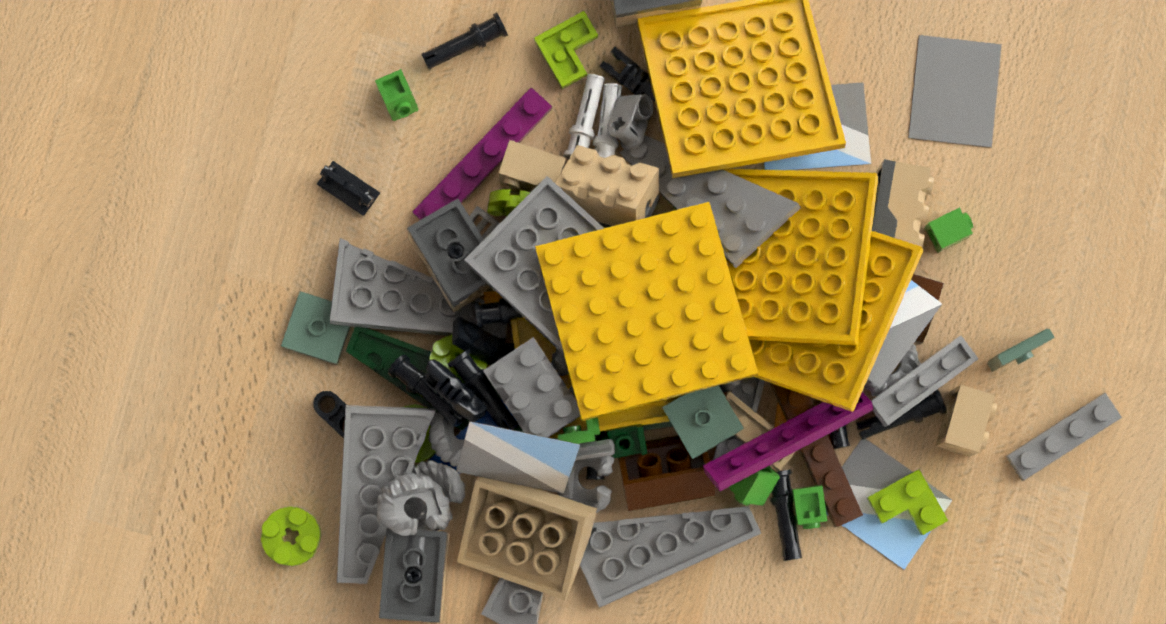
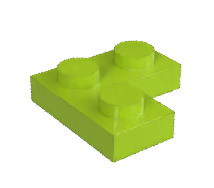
[534,11,598,89]
[867,469,949,535]

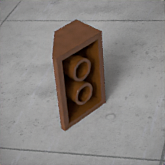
[618,436,716,511]

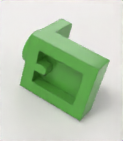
[375,69,419,121]
[558,417,600,444]
[792,485,827,529]

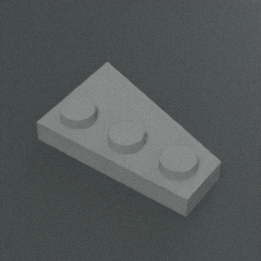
[481,578,543,624]

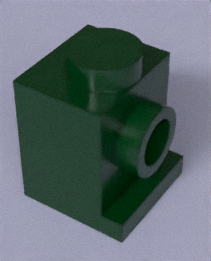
[601,424,647,458]

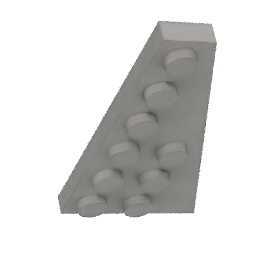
[620,135,801,268]
[330,238,507,341]
[337,405,436,584]
[580,506,761,608]

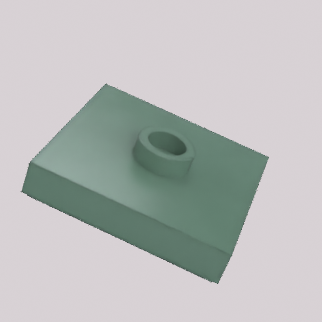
[281,291,351,365]
[987,328,1055,372]
[662,385,744,459]

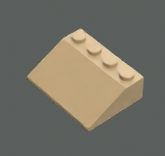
[457,477,597,600]

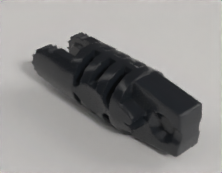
[599,47,655,102]
[423,359,487,422]

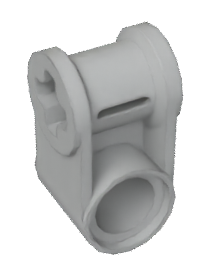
[607,94,653,151]

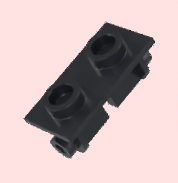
[317,161,380,216]

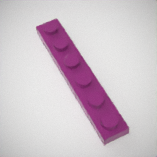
[412,87,552,220]
[703,392,873,492]

